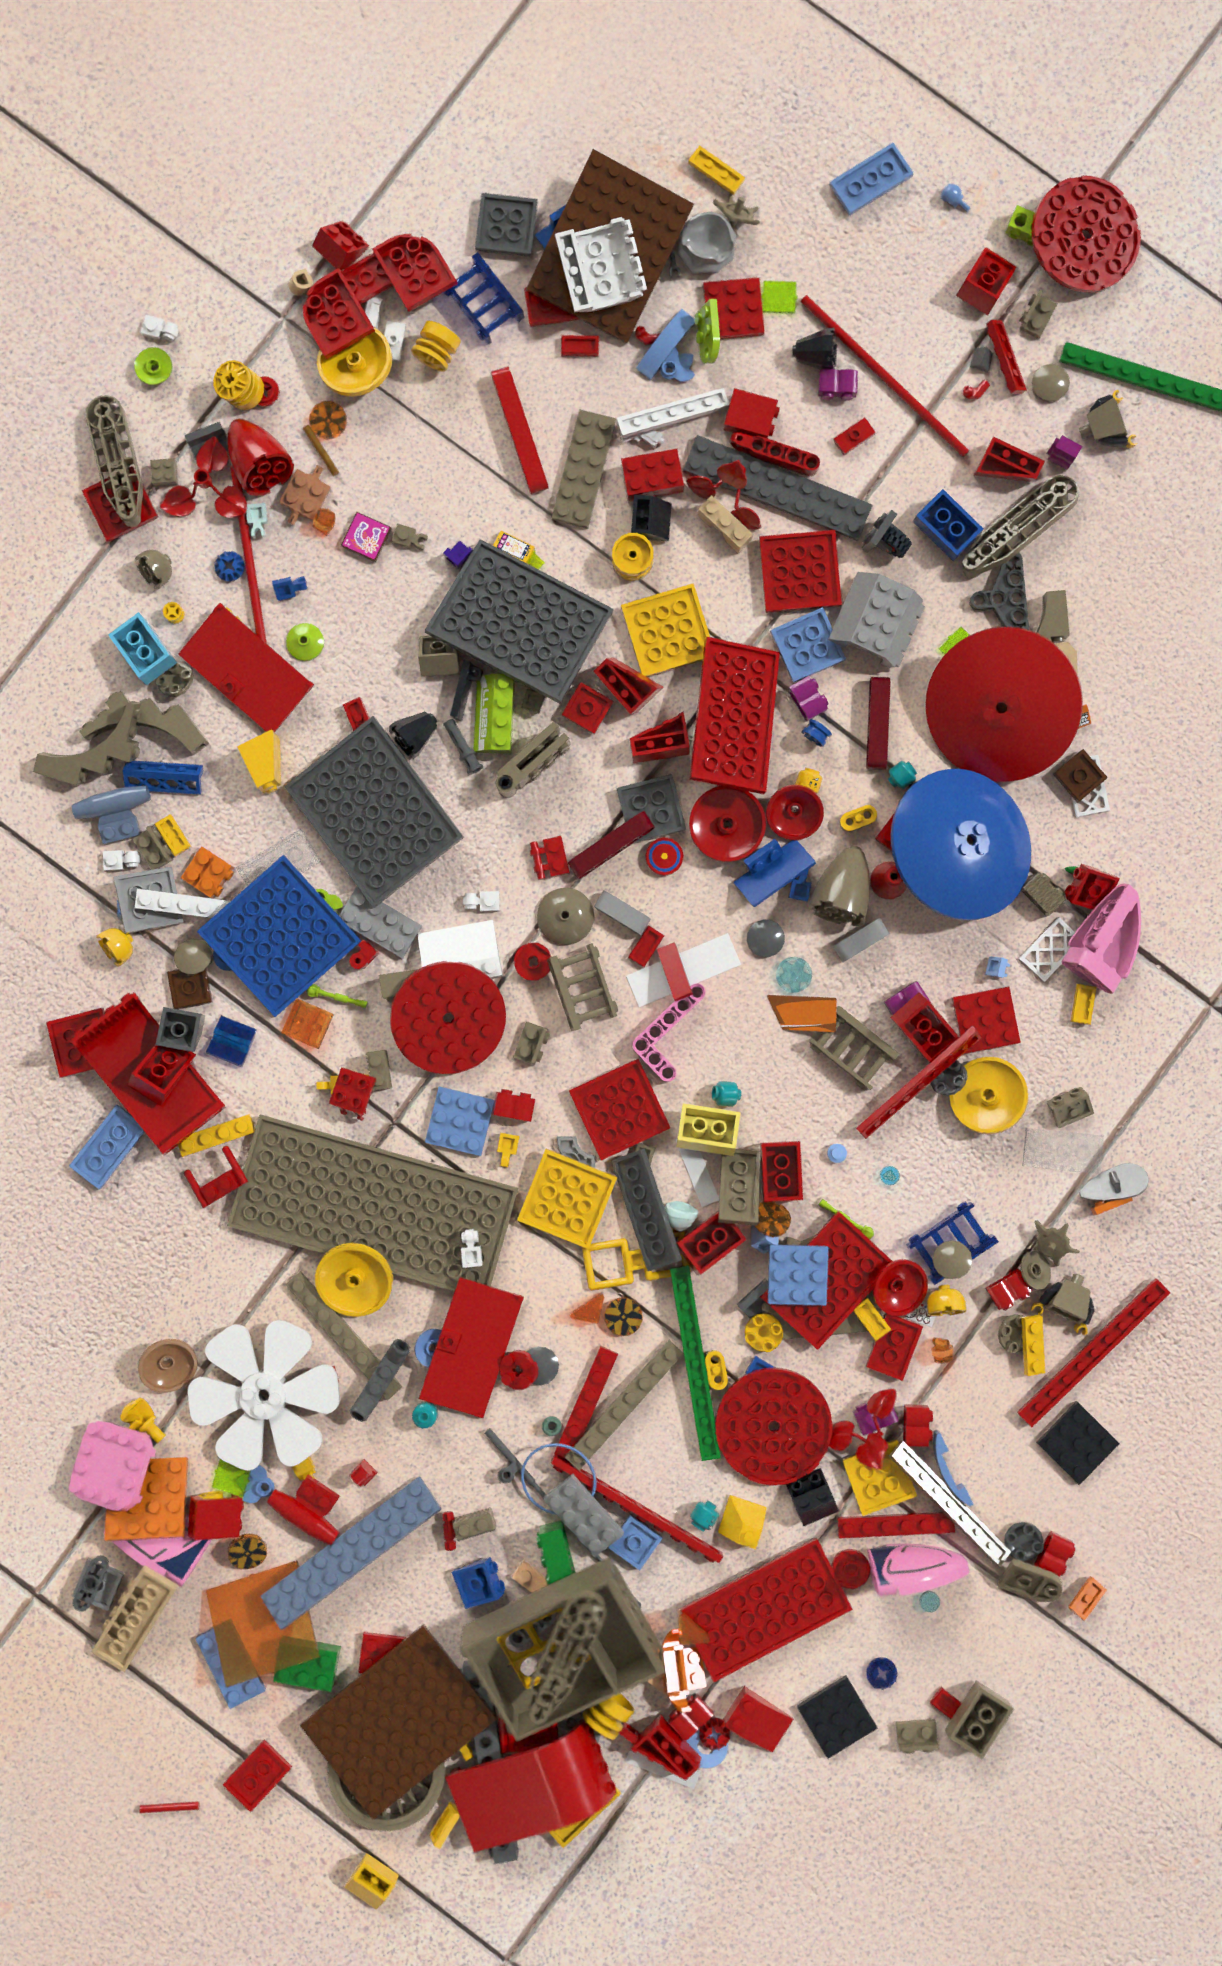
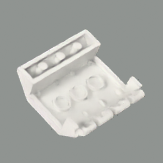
[555,217,647,312]

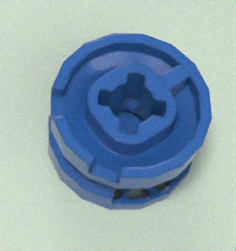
[802,719,832,747]

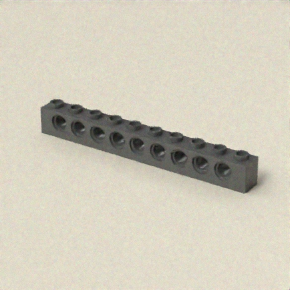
[460,1660,519,1864]

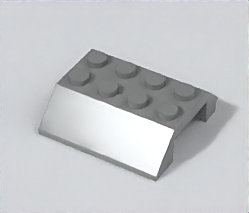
[828,572,925,668]

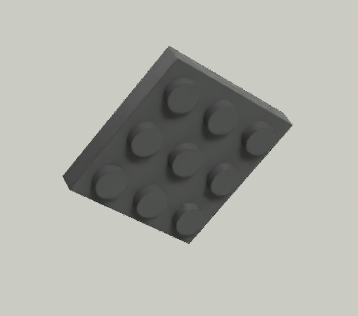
[475,193,538,257]
[616,774,686,843]

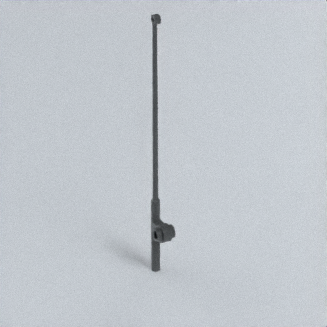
[485,1428,641,1608]

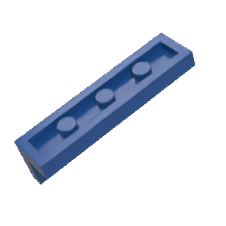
[123,761,203,795]

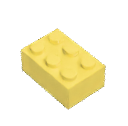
[676,1104,740,1156]

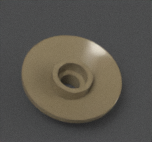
[1021,1251,1051,1290]

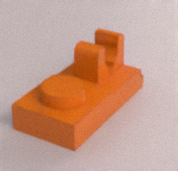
[1090,1198,1133,1216]
[1069,1576,1107,1621]

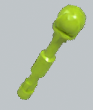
[306,984,368,1009]
[819,1199,874,1239]

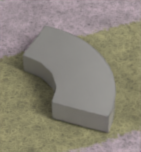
[557,1136,595,1168]

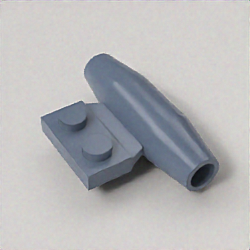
[72,786,151,844]

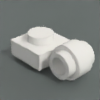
[141,315,179,341]
[103,850,140,871]
[463,891,500,911]
[461,1229,483,1268]

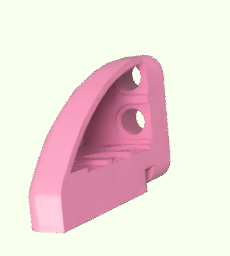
[1061,884,1141,994]

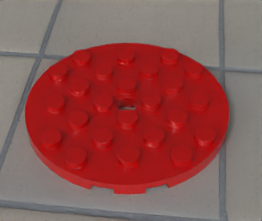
[1032,175,1141,293]
[390,961,506,1074]
[715,1367,832,1485]

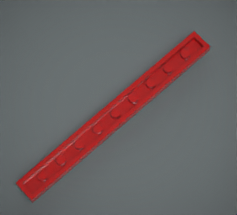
[1017,1278,1171,1428]
[551,1454,723,1563]

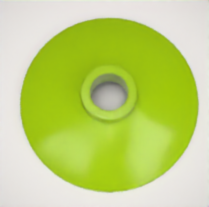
[134,347,172,385]
[286,623,324,661]

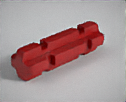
[442,1511,456,1551]

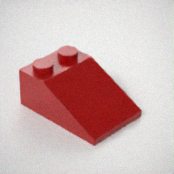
[956,247,1017,315]
[128,1044,196,1106]
[723,1686,794,1753]

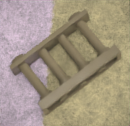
[547,943,618,1032]
[809,1006,899,1090]

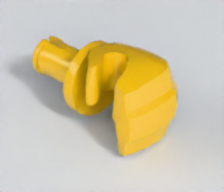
[120,1398,166,1444]

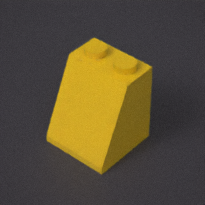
[237,729,281,794]

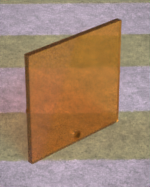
[206,1560,320,1688]

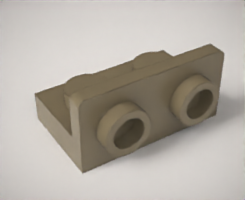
[1019,290,1058,339]
[132,826,173,870]
[513,1021,550,1065]
[1047,1087,1094,1128]
[896,1719,939,1754]

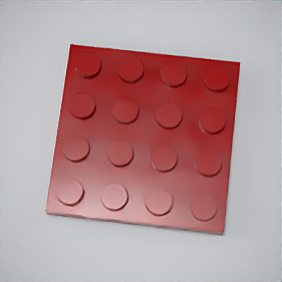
[759,530,842,613]
[569,1058,671,1160]

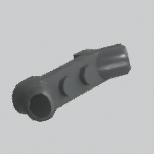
[350,1339,410,1422]

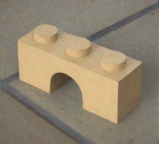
[698,495,753,554]

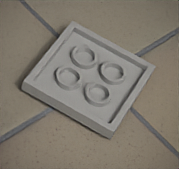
[113,867,183,934]

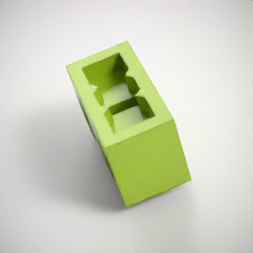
[1005,205,1035,247]

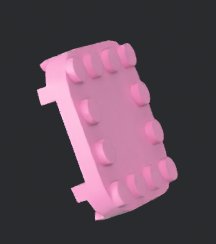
[69,1421,156,1511]

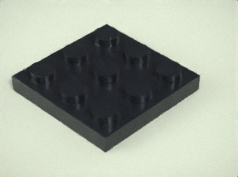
[1036,1401,1120,1485]
[797,1675,878,1759]

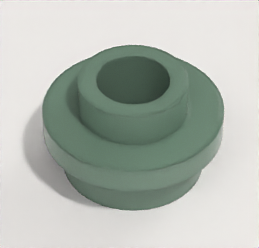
[542,1416,562,1436]

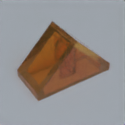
[570,1292,604,1324]
[677,1609,710,1645]

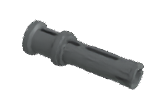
[443,719,483,775]

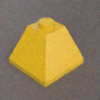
[718,1495,767,1549]

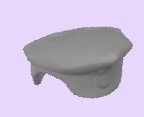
[677,212,737,273]

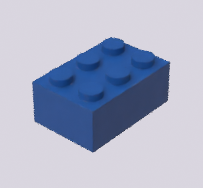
[913,489,984,561]

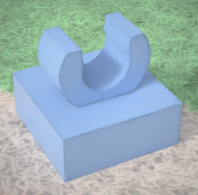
[985,956,1010,978]

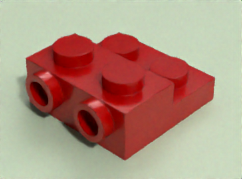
[1065,863,1120,910]

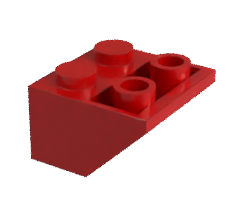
[312,220,370,270]

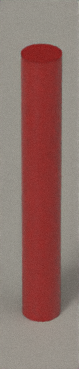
[139,1801,200,1814]

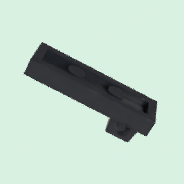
[450,660,483,721]

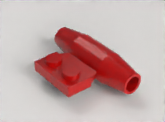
[266,1474,340,1545]

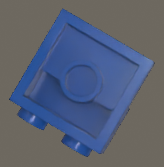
[452,1557,505,1609]

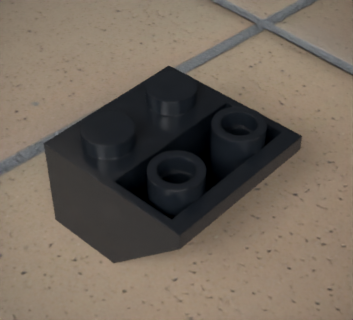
[631,495,672,541]
[786,1468,839,1527]

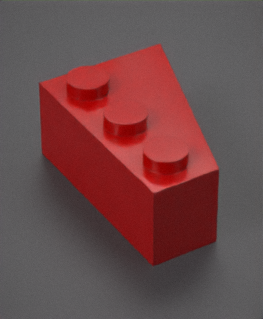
[974,436,1045,482]
[593,657,664,714]
[630,711,690,764]
[630,1715,701,1781]

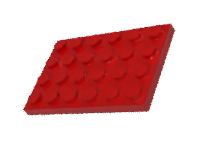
[760,1211,892,1350]

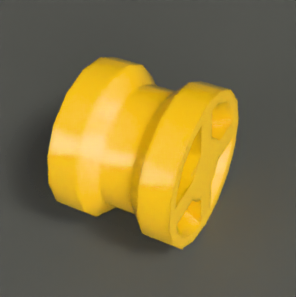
[163,602,185,624]

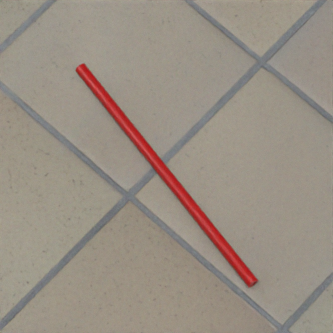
[801,295,970,457]
[230,467,267,643]

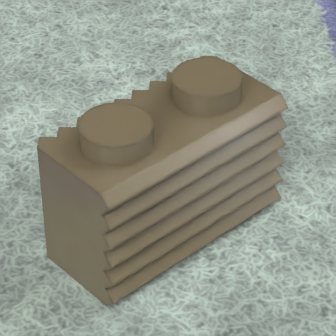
[1021,872,1066,917]
[365,1050,392,1090]
[453,1507,496,1541]

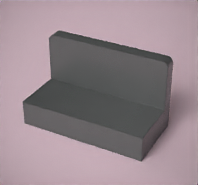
[184,421,228,460]
[737,1278,768,1318]

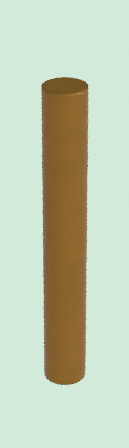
[303,425,339,476]

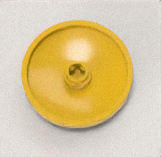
[317,328,392,397]
[949,1057,1028,1134]
[315,1243,393,1317]

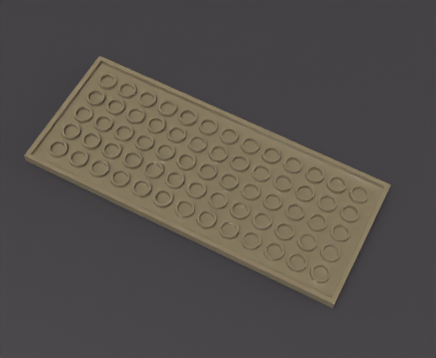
[227,1114,519,1291]

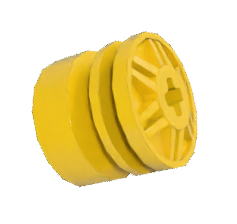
[411,321,461,372]
[213,360,264,410]
[582,1693,635,1740]

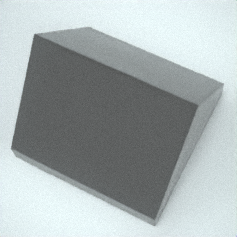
[970,347,993,372]

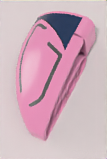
[104,1514,212,1587]
[867,1543,969,1597]

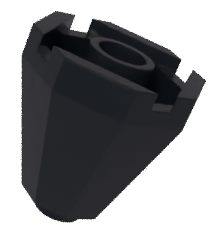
[792,328,837,369]
[389,712,437,759]

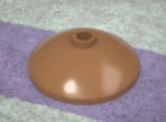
[138,1339,198,1393]

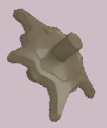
[713,194,760,227]
[1033,1220,1080,1267]

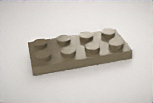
[718,1149,760,1226]

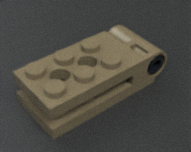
[496,721,570,798]

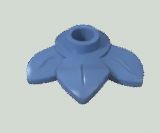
[660,347,695,382]
[237,1465,275,1503]

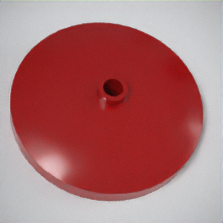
[689,786,766,862]

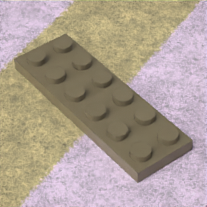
[552,409,616,529]

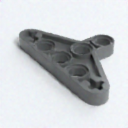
[969,553,1029,630]

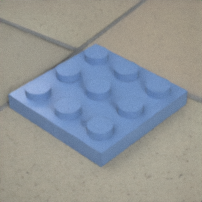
[770,607,846,683]
[425,1086,495,1156]
[767,1244,828,1305]

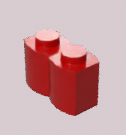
[492,1089,535,1122]
[985,1269,1032,1311]
[903,1404,933,1447]
[1034,1531,1075,1577]
[668,1693,714,1742]

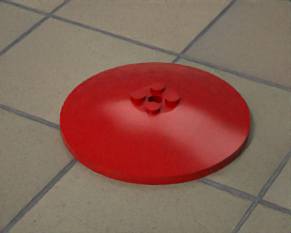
[925,627,1083,782]

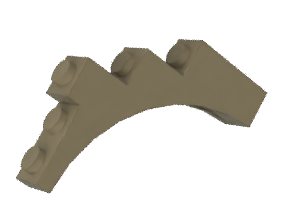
[1036,590,1070,643]
[79,691,210,755]
[33,701,142,786]

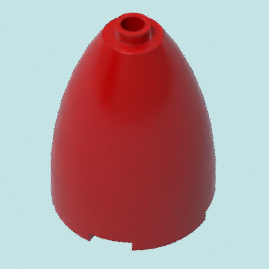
[227,419,294,496]

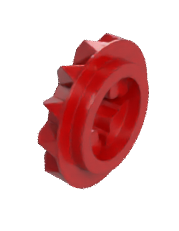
[257,376,280,407]
[699,1718,730,1750]

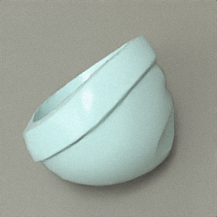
[664,1201,698,1232]

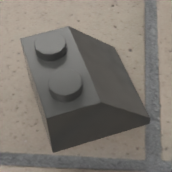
[156,1007,205,1052]

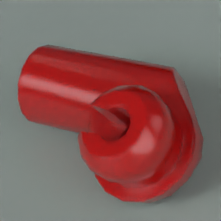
[635,326,661,345]
[962,380,990,399]

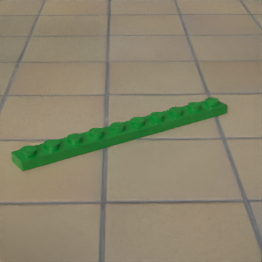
[1059,342,1222,412]
[670,1265,721,1461]

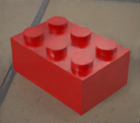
[621,449,684,502]
[890,992,959,1063]
[760,1141,803,1202]
[676,1210,747,1275]

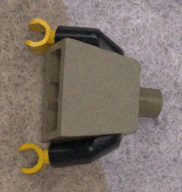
[1079,390,1137,448]
[1031,1274,1095,1335]

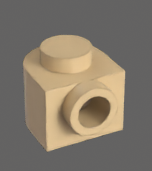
[288,269,313,295]

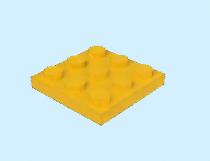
[842,1440,917,1516]

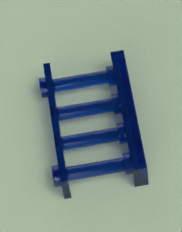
[444,252,524,345]
[906,1201,999,1285]

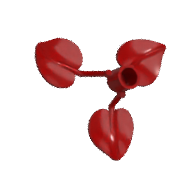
[160,436,247,518]
[686,460,762,530]
[829,1389,897,1470]

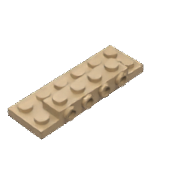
[91,1565,178,1672]

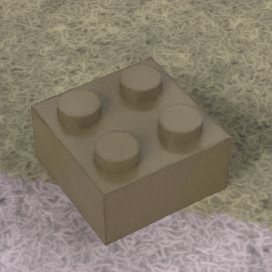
[150,458,178,487]

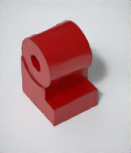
[349,940,380,970]
[350,1459,378,1487]

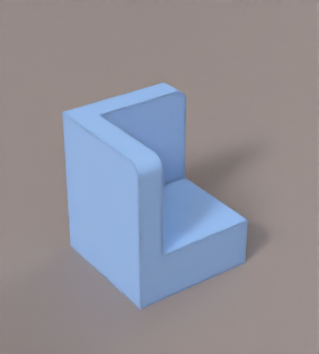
[751,1222,778,1254]

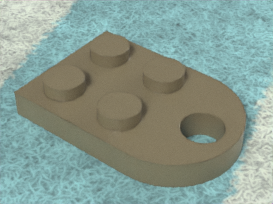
[998,1559,1062,1602]

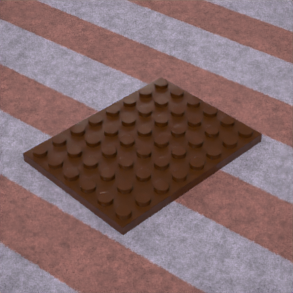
[526,149,694,344]
[300,1624,497,1820]

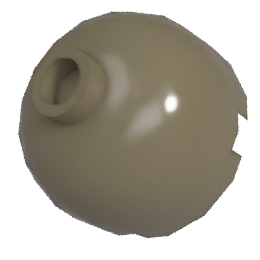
[135,550,172,589]

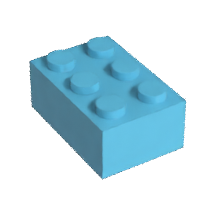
[108,612,177,685]

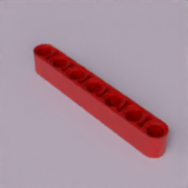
[491,366,549,494]

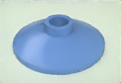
[415,1329,441,1367]

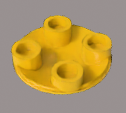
[745,1313,783,1352]

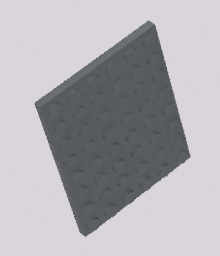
[425,539,614,704]
[284,716,464,908]

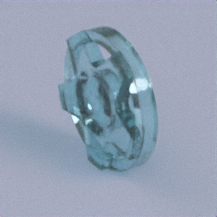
[776,957,812,993]

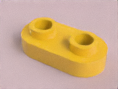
[840,805,877,832]
[705,1350,728,1390]

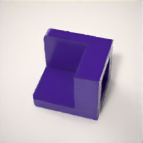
[443,541,473,570]

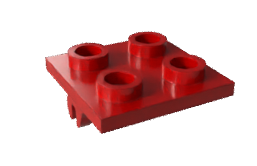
[329,1067,376,1121]

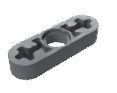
[73,1555,109,1612]

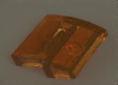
[281,998,334,1049]

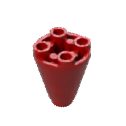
[870,862,907,900]

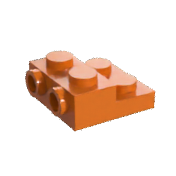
[181,846,235,899]

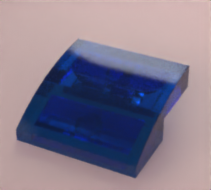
[206,1015,257,1067]

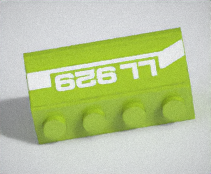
[473,674,515,754]

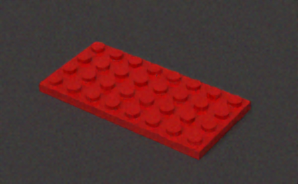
[690,637,780,794]
[678,1537,853,1682]

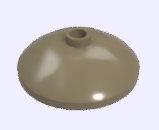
[537,888,594,945]

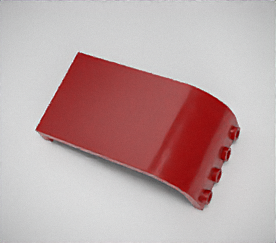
[70,992,226,1156]
[445,1719,617,1852]

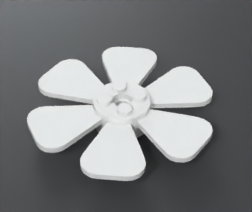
[188,1320,340,1471]

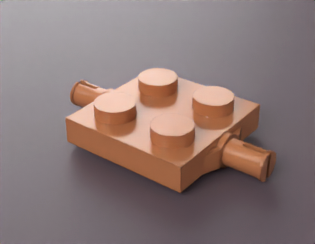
[279,465,331,526]

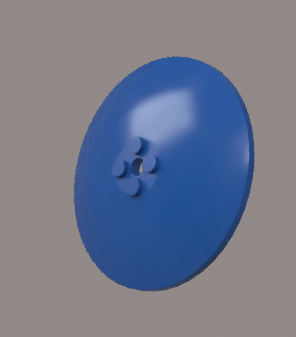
[891,769,1031,921]

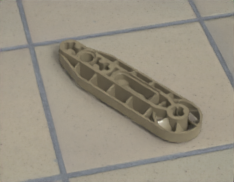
[85,395,143,527]
[962,475,1079,578]
[528,1590,606,1724]

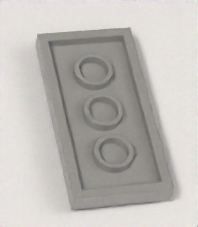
[339,887,422,959]
[543,1474,624,1557]

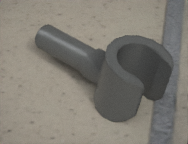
[669,252,681,278]

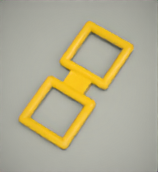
[582,1229,691,1291]

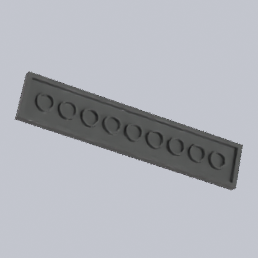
[683,435,873,541]

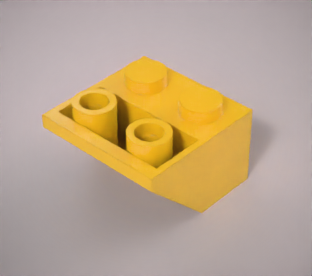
[344,1853,398,1910]

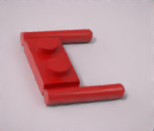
[183,1146,249,1208]
[498,1715,558,1753]

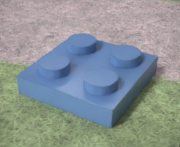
[608,1514,662,1570]

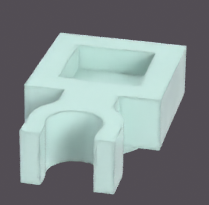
[247,503,268,538]

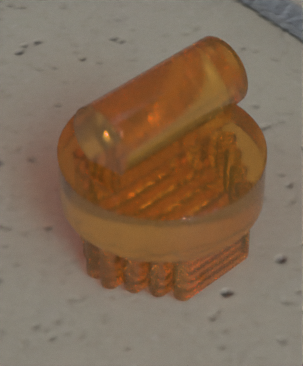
[313,508,335,536]
[931,1337,954,1364]

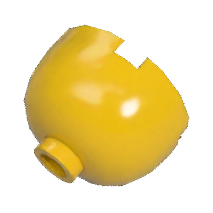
[96,928,134,967]
[927,1285,967,1316]

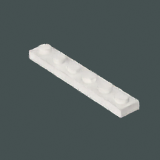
[616,388,730,438]
[135,889,230,918]

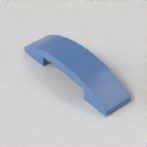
[636,309,695,380]
[933,1430,973,1506]

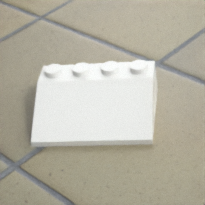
[418,920,503,978]

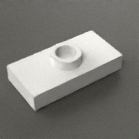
[384,321,406,363]

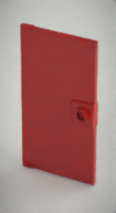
[178,603,314,732]
[419,1277,524,1418]

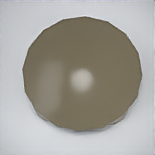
[1032,364,1070,402]
[155,663,193,697]
[174,939,213,976]
[933,1240,972,1279]
[998,1314,1025,1353]

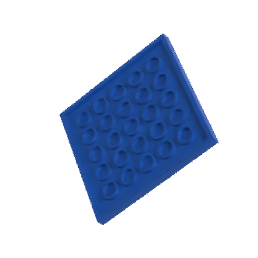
[197,855,361,1017]

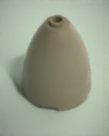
[808,846,870,926]

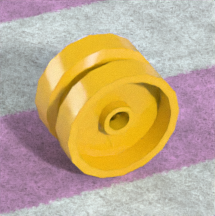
[612,533,653,581]

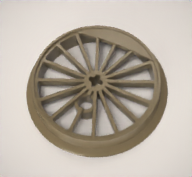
[327,1762,445,1831]

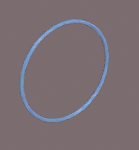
[521,1443,596,1515]

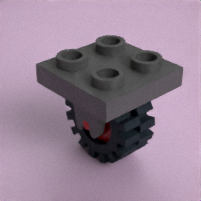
[861,510,912,558]

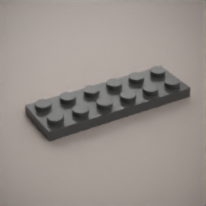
[611,1149,682,1271]

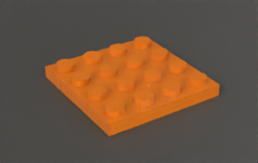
[104,1457,188,1541]

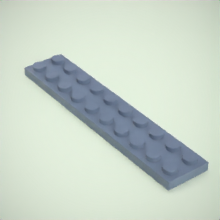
[261,1476,442,1630]

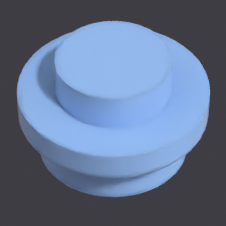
[827,1144,847,1163]

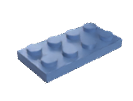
[829,142,914,216]
[69,1105,145,1190]
[195,1619,266,1709]

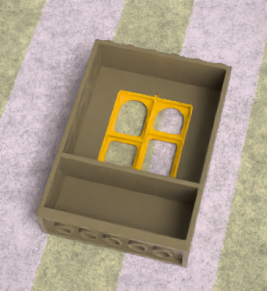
[460,1556,666,1741]

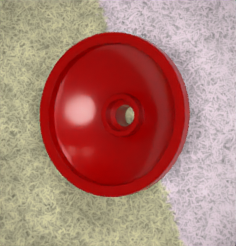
[766,785,824,840]
[873,1259,928,1316]

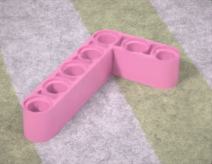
[632,983,706,1082]

